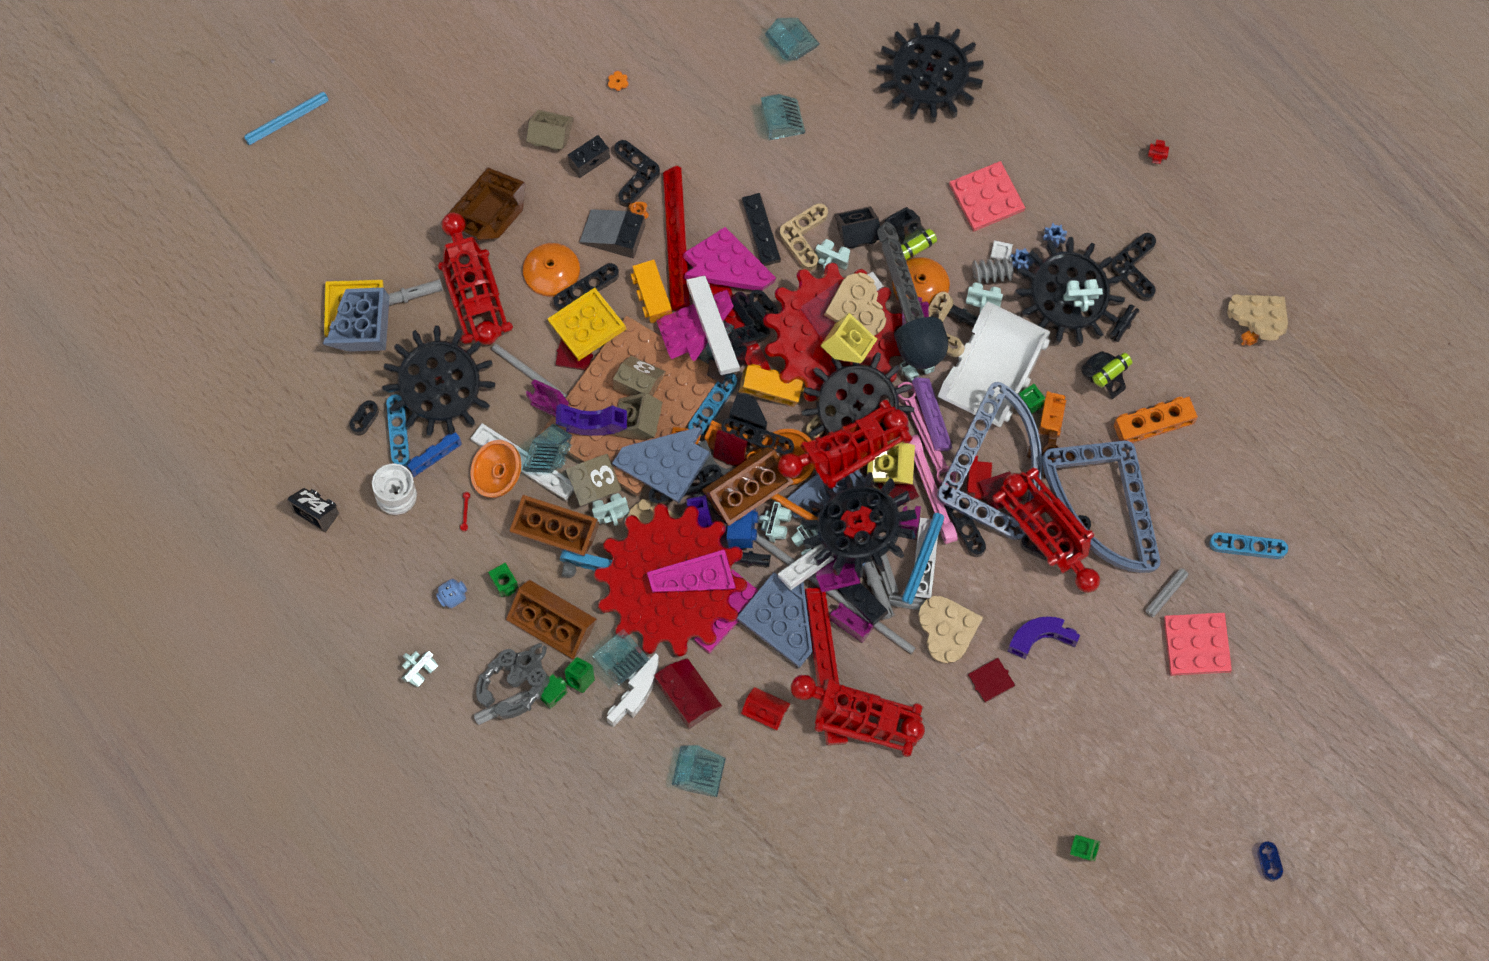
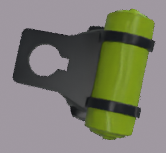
[885,207,937,260]
[1081,351,1133,399]

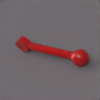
[460,492,471,532]

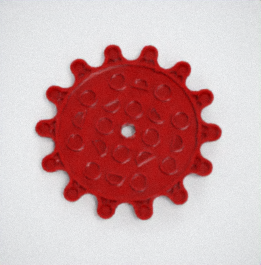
[763,262,902,402]
[594,503,747,657]

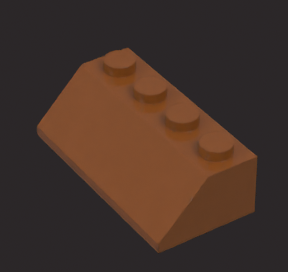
[702,447,794,526]
[509,495,599,556]
[506,579,597,659]

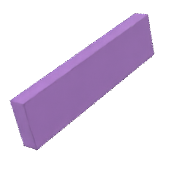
[912,377,953,451]

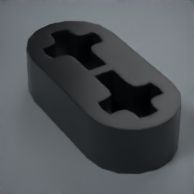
[749,290,778,319]
[350,400,379,436]

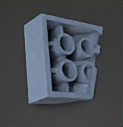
[323,288,390,352]

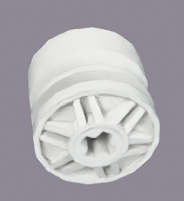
[372,463,417,515]

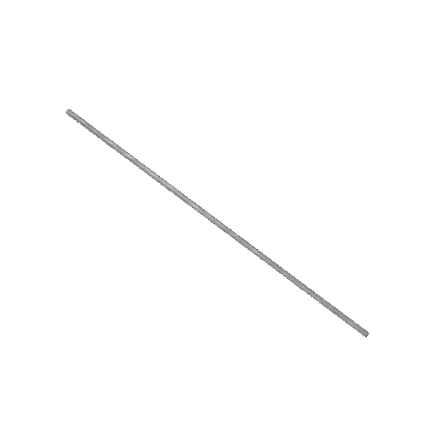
[492,344,916,654]

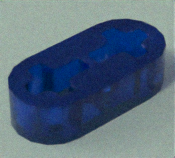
[1257,841,1283,882]

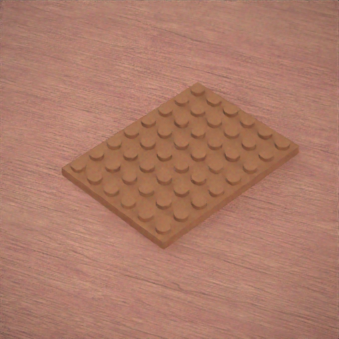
[540,316,717,496]

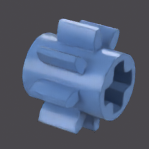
[1043,223,1067,248]
[1010,248,1033,271]

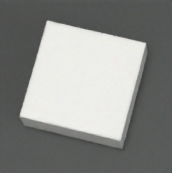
[990,241,1013,262]

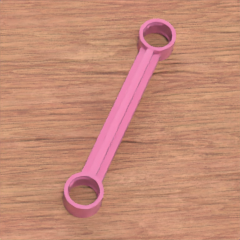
[898,382,956,487]
[908,434,958,544]

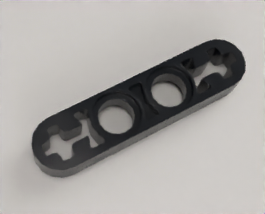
[554,263,619,311]
[721,418,794,457]
[649,464,723,506]
[942,487,986,557]

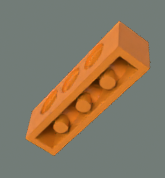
[1114,396,1198,443]

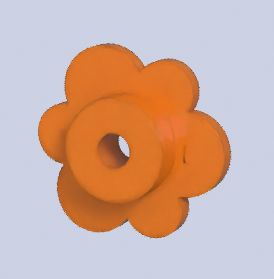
[608,71,628,91]

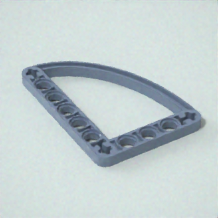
[937,382,1042,540]
[1042,441,1160,573]

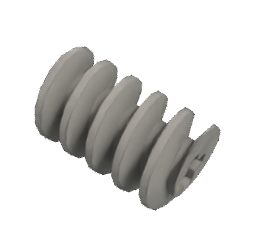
[972,257,1013,284]

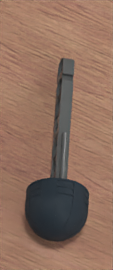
[877,222,948,369]

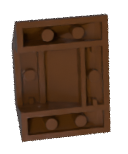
[441,167,526,240]

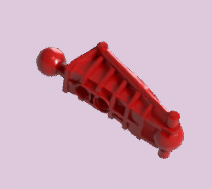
[438,213,513,345]
[778,400,913,488]
[992,467,1100,593]
[791,675,925,757]

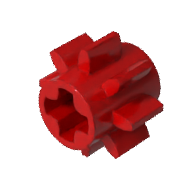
[1148,139,1169,164]

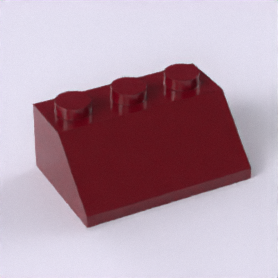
[654,658,722,729]

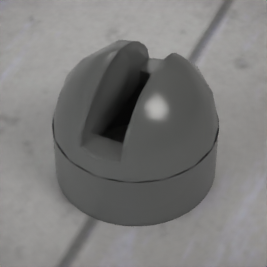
[561,561,576,578]

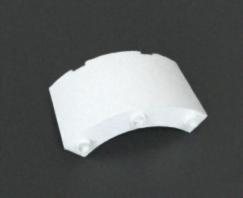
[938,302,1050,427]

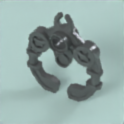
[476,643,550,719]

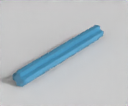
[244,92,328,145]
[902,513,944,605]

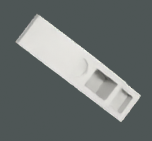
[914,518,938,598]
[607,653,659,727]

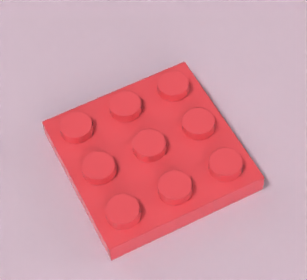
[949,161,1025,232]
[1164,613,1232,676]

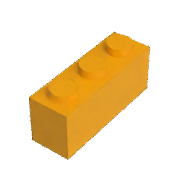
[630,260,672,324]
[738,364,803,407]

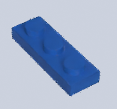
[407,432,462,477]

